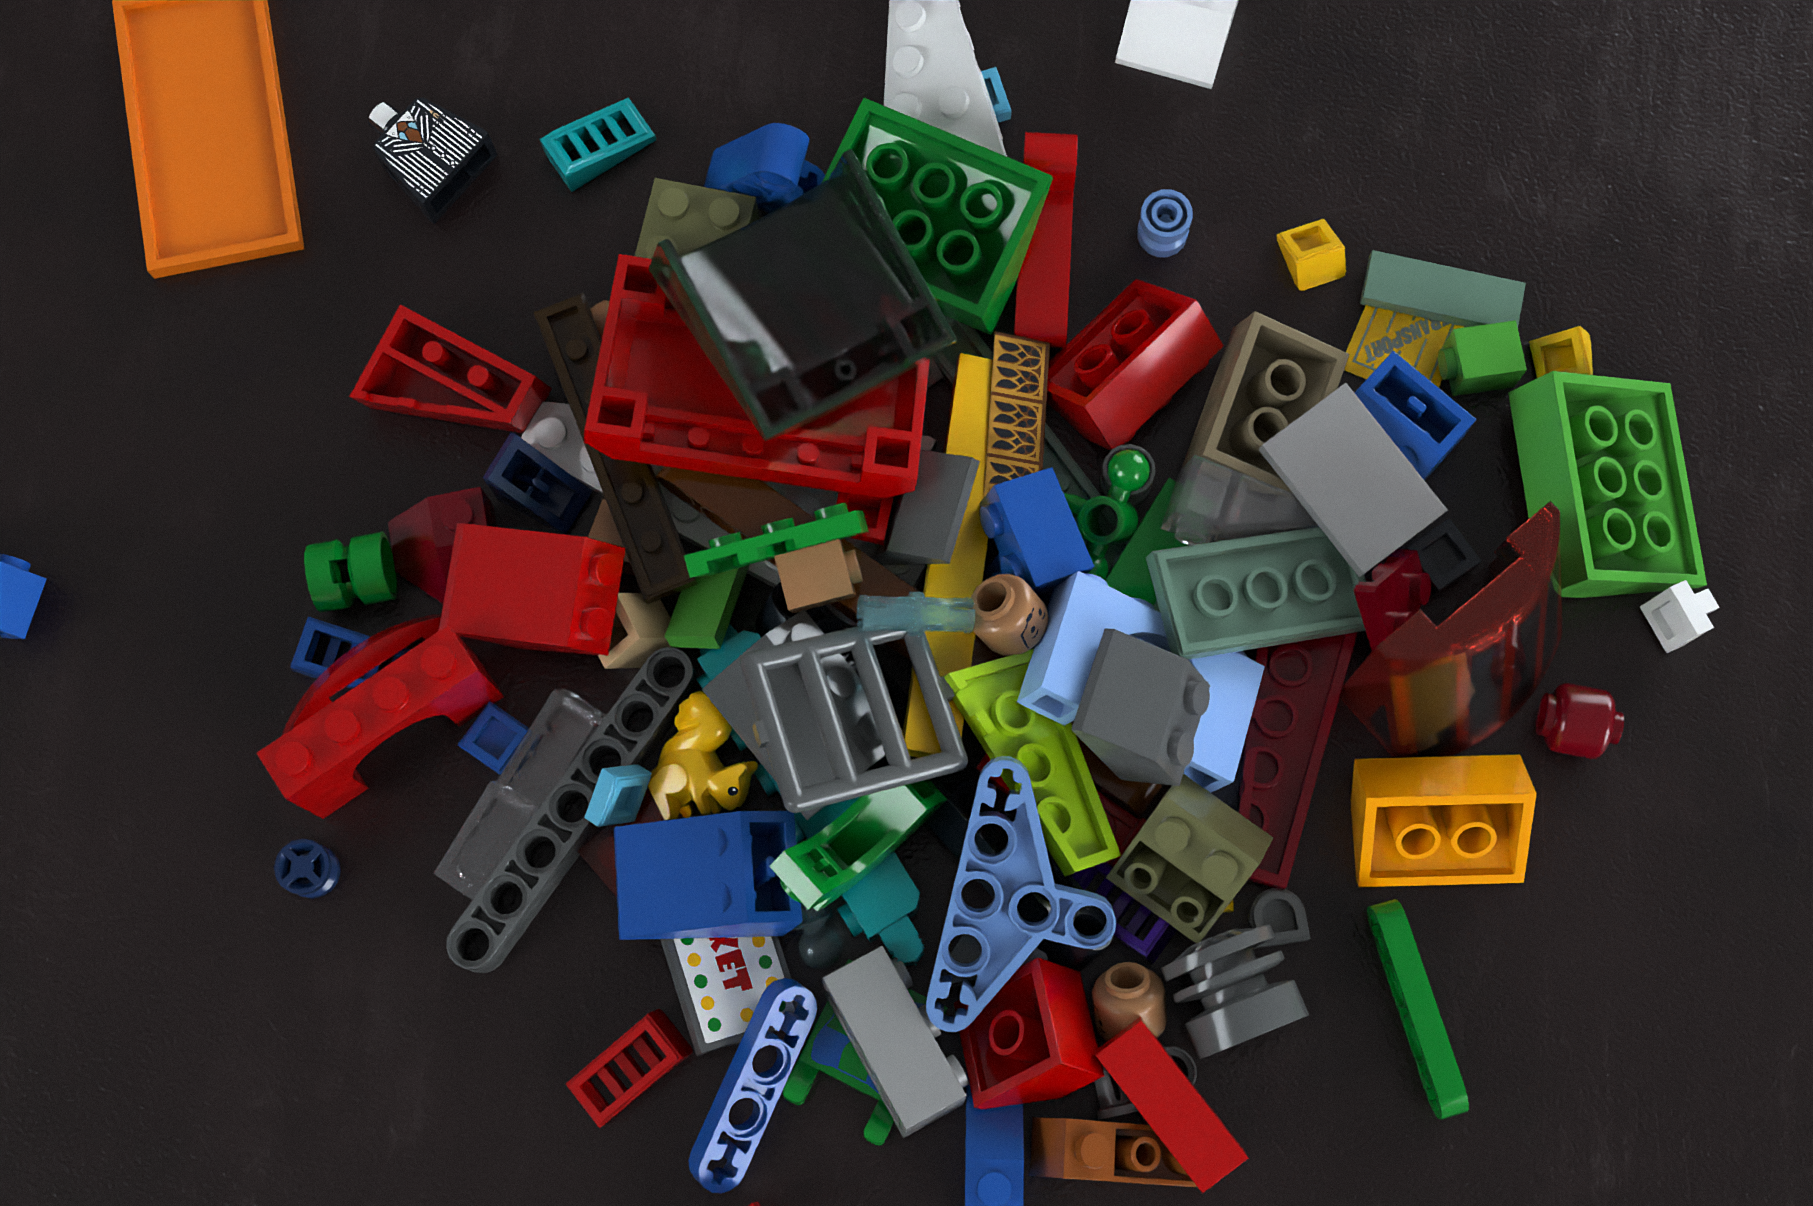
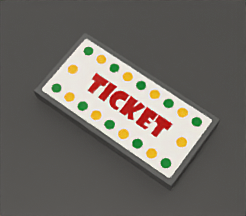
[660,811,798,1056]

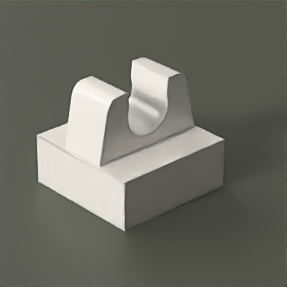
[1640,580,1720,653]

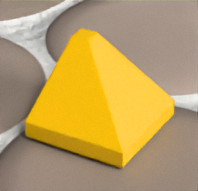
[1529,326,1593,378]

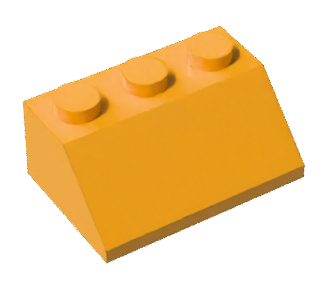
[1351,754,1537,887]

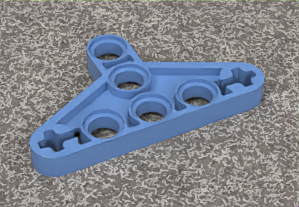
[926,756,1116,1032]

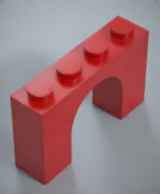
[256,625,504,819]

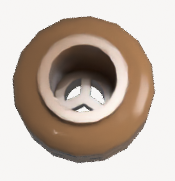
[966,574,1049,656]
[1092,962,1167,1041]

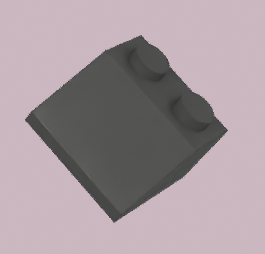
[1071,628,1210,786]

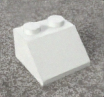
[1115,0,1238,89]

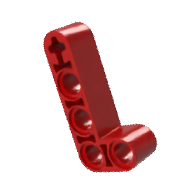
[1014,132,1078,348]

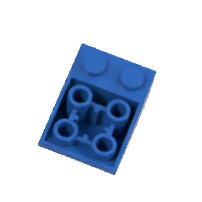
[1355,351,1476,481]
[614,811,802,940]

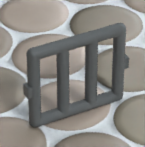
[740,614,968,813]

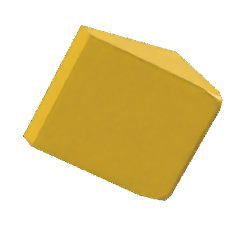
[1276,219,1346,291]

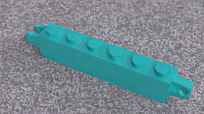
[696,623,925,967]

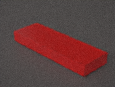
[1095,1017,1249,1193]

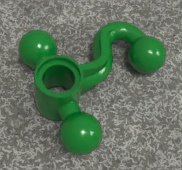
[1064,449,1150,580]

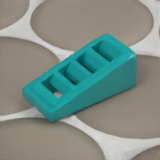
[539,97,656,192]

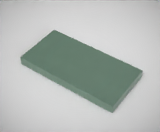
[1146,527,1366,660]

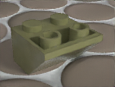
[1106,774,1273,944]

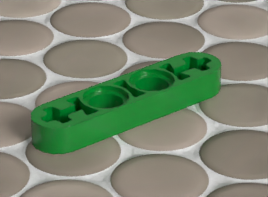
[1367,898,1469,1120]

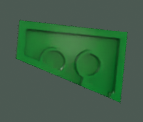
[684,503,869,578]

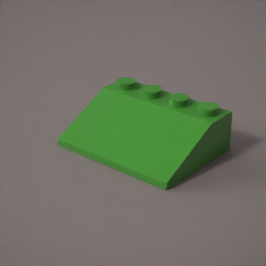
[1508,371,1707,598]

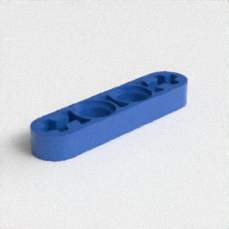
[688,978,817,1194]

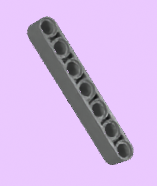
[446,647,698,973]

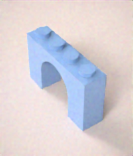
[1017,571,1265,793]

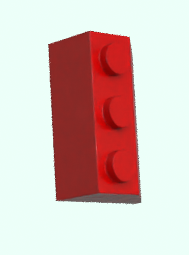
[1047,279,1224,450]

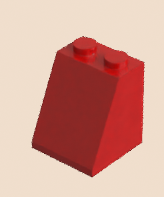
[439,523,626,656]

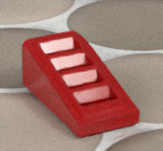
[565,1009,693,1129]

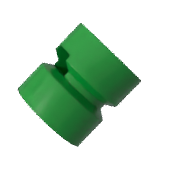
[304,532,398,613]

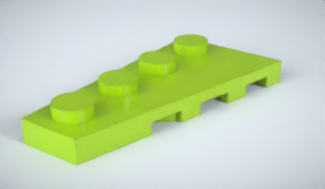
[944,649,1121,876]

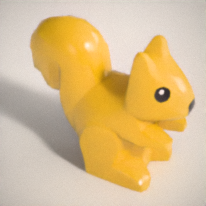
[648,691,758,820]

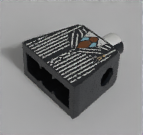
[368,97,498,224]

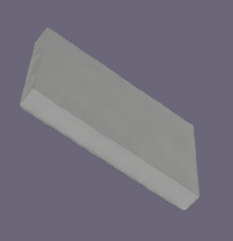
[1258,383,1448,577]

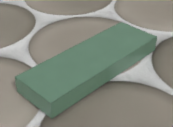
[1360,250,1526,327]

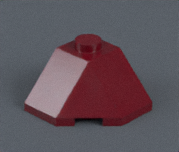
[388,487,497,605]

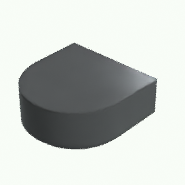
[1248,888,1311,949]

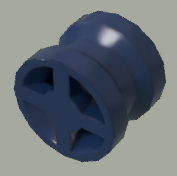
[274,839,341,899]

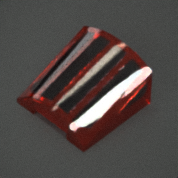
[1340,501,1562,758]

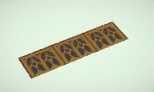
[984,331,1050,497]

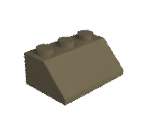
[1182,311,1349,500]

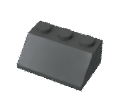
[702,609,903,820]

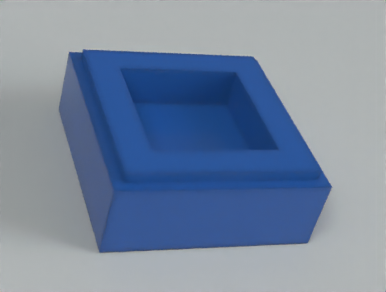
[458,701,536,778]

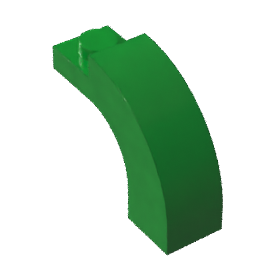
[769,779,947,912]

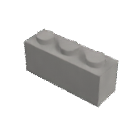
[822,946,969,1138]

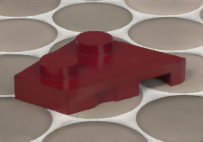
[1353,549,1431,666]

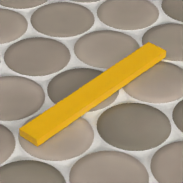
[903,353,993,758]

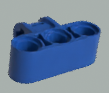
[703,123,825,220]

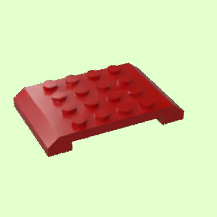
[584,254,936,499]

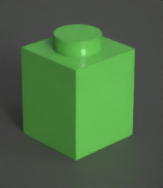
[1438,320,1527,396]

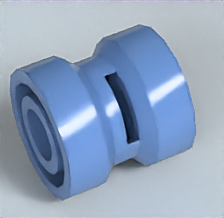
[1137,189,1193,257]

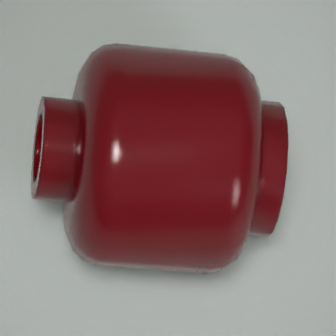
[1536,683,1624,759]

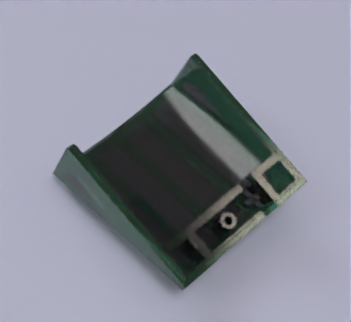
[648,149,957,441]

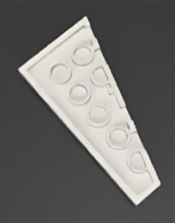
[884,0,1007,157]

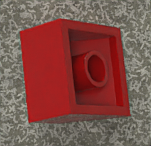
[954,957,1104,1110]

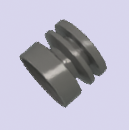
[1160,924,1309,1060]

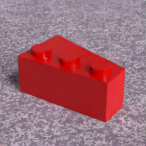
[349,304,552,433]

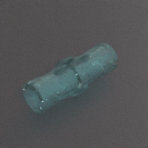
[857,591,975,637]

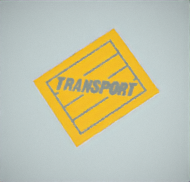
[1344,305,1464,388]

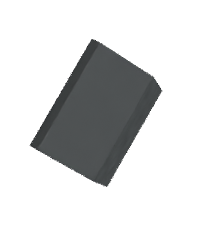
[874,450,980,565]

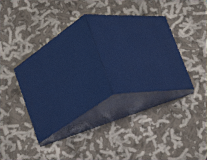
[483,433,592,535]

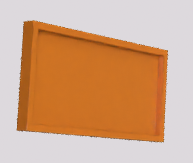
[112,0,304,279]

